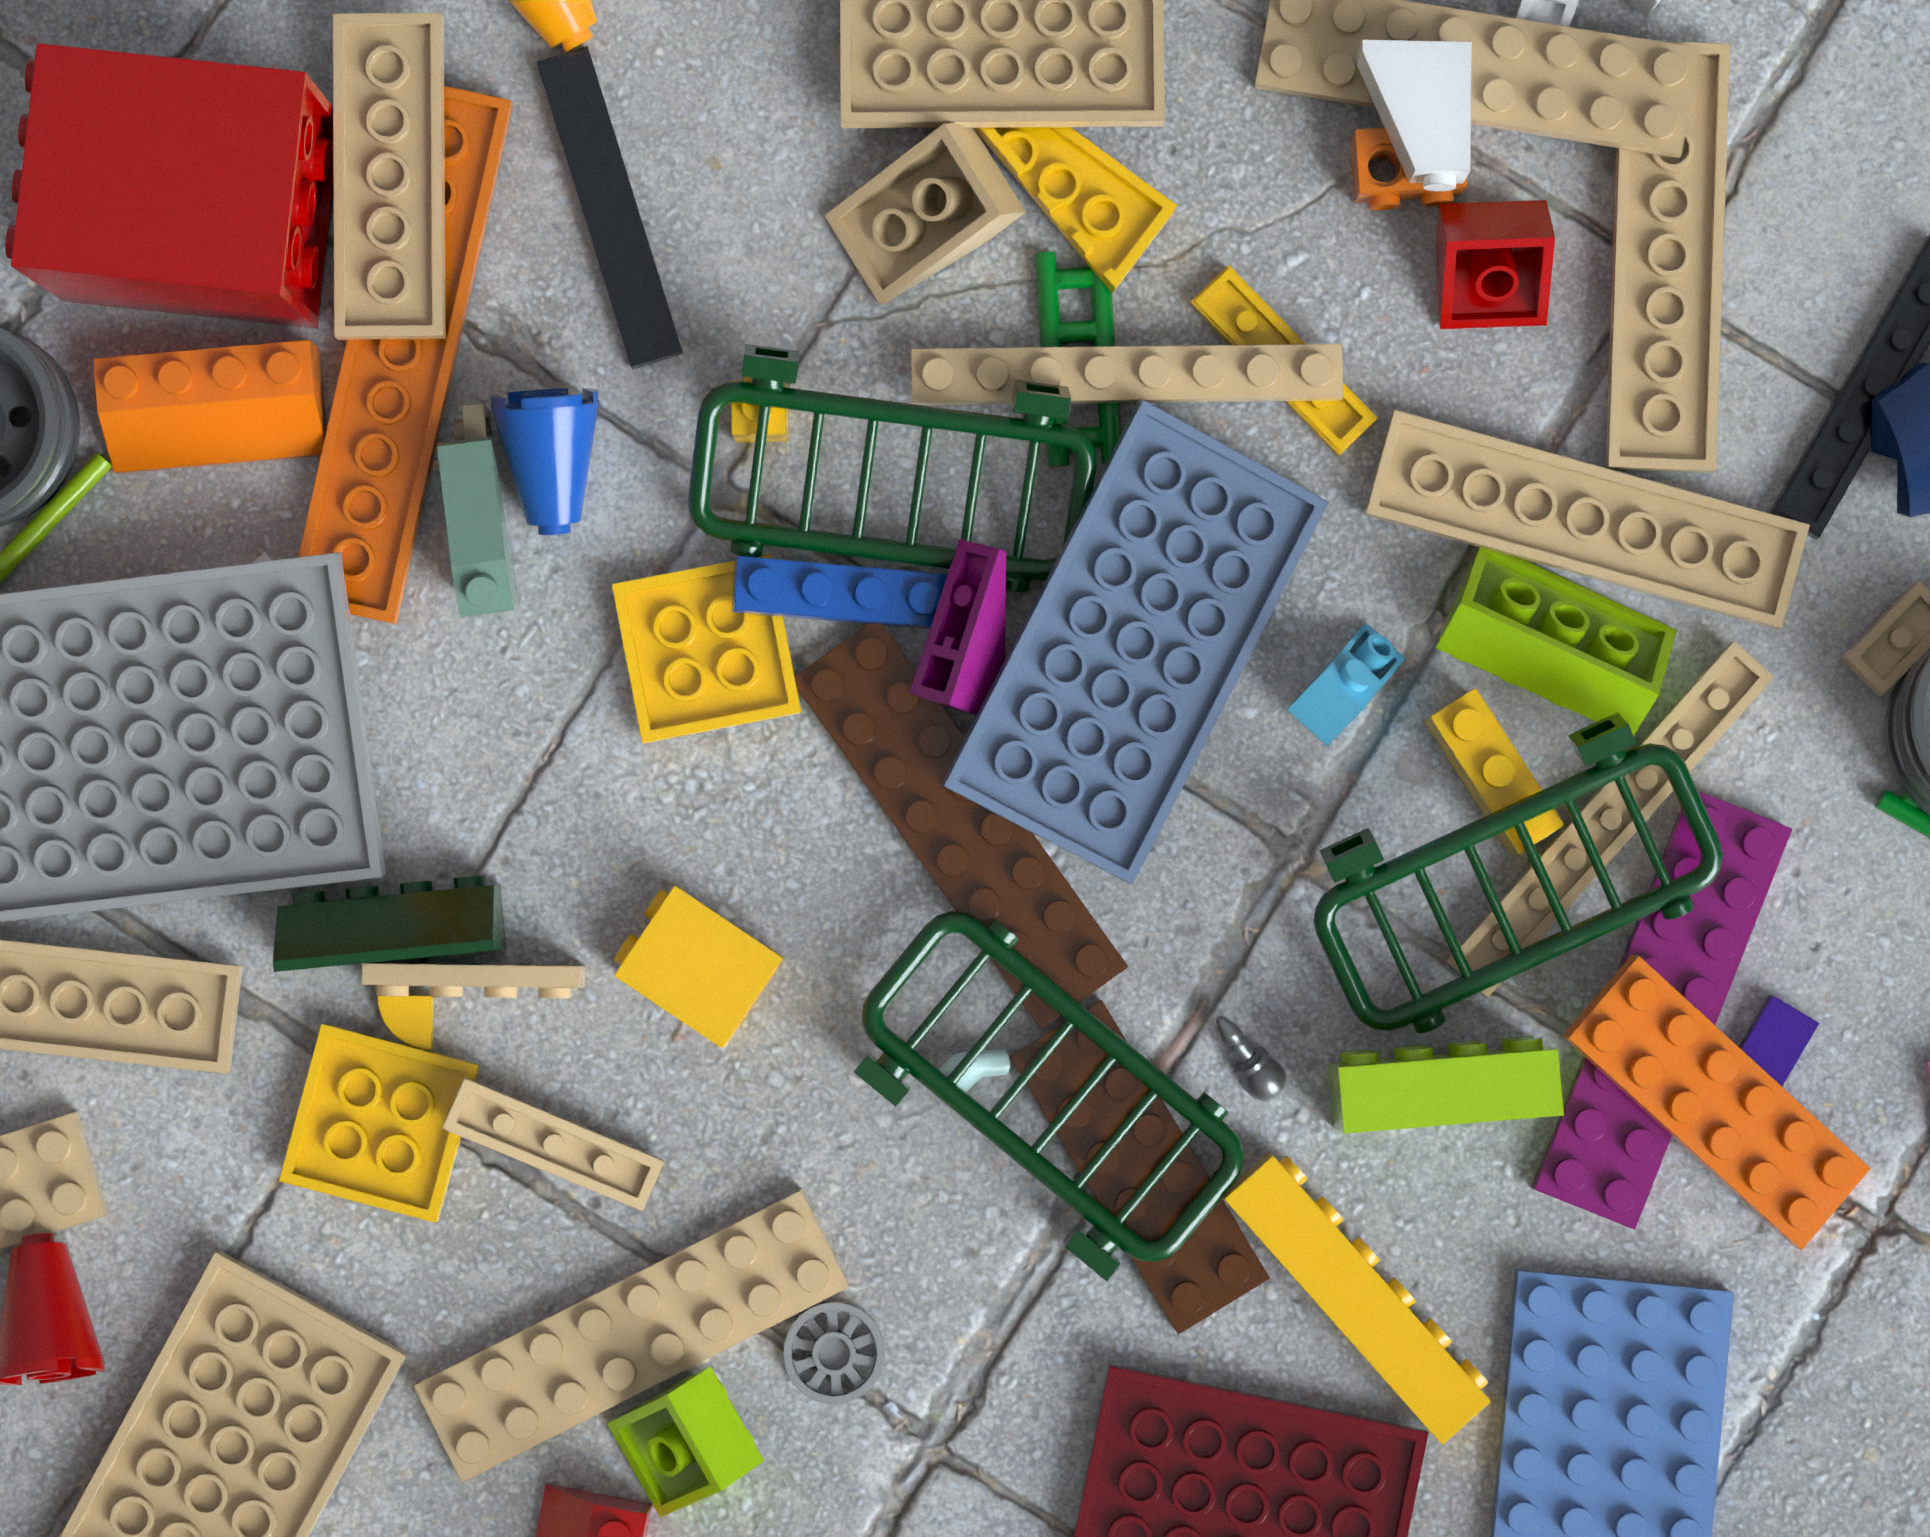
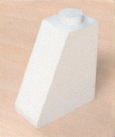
[1357,40,1472,191]

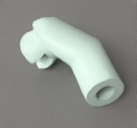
[938,1049,1010,1092]

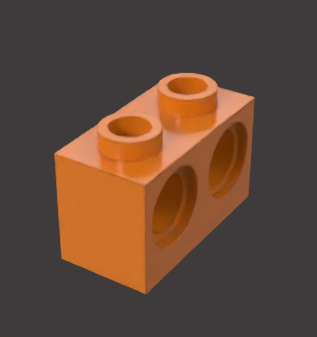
[1350,127,1467,211]

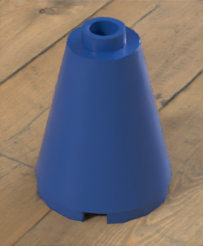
[491,388,599,535]

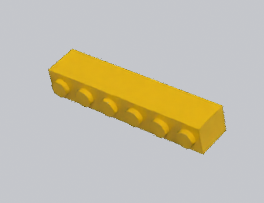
[1223,1152,1491,1445]

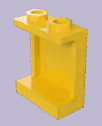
[613,885,785,1048]

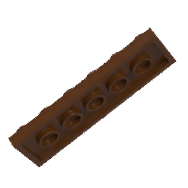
[1010,1000,1271,1335]

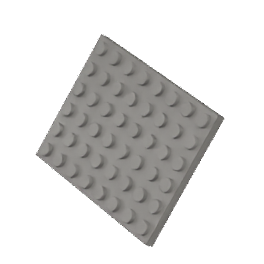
[0,552,386,922]

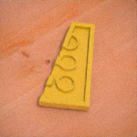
[974,127,1178,294]

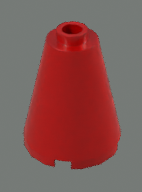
[0,1233,105,1386]

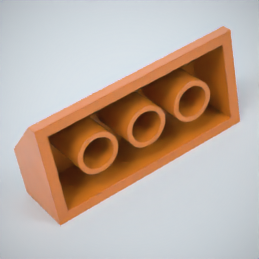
[93,340,327,474]

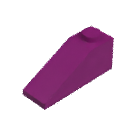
[910,539,1006,716]

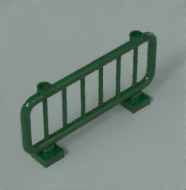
[688,344,1097,592]
[1313,712,1723,1033]
[854,911,1244,1282]

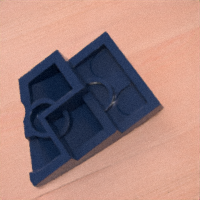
[1871,363,1930,517]

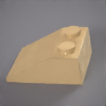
[824,123,1026,305]

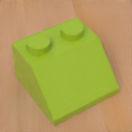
[607,1366,764,1517]

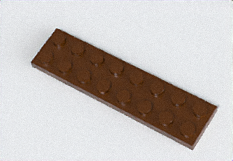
[795,623,1128,1030]

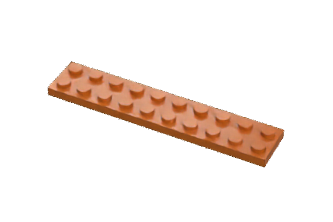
[298,86,513,625]

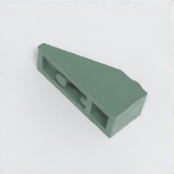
[437,436,518,617]

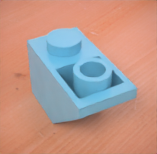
[1287,622,1406,746]

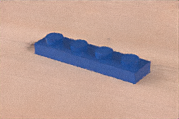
[731,556,948,629]

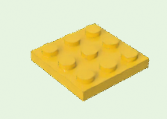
[612,554,802,744]
[279,1023,481,1223]

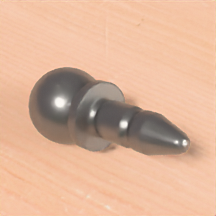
[1216,1016,1286,1101]

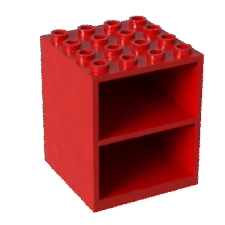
[5,43,334,329]

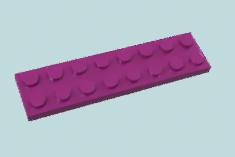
[1531,791,1792,1230]

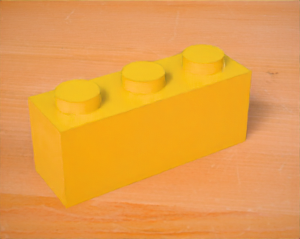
[1423,688,1565,855]

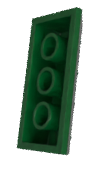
[273,875,507,972]

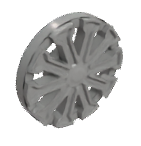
[783,1301,885,1404]

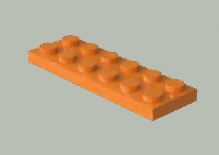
[1562,954,1871,1250]

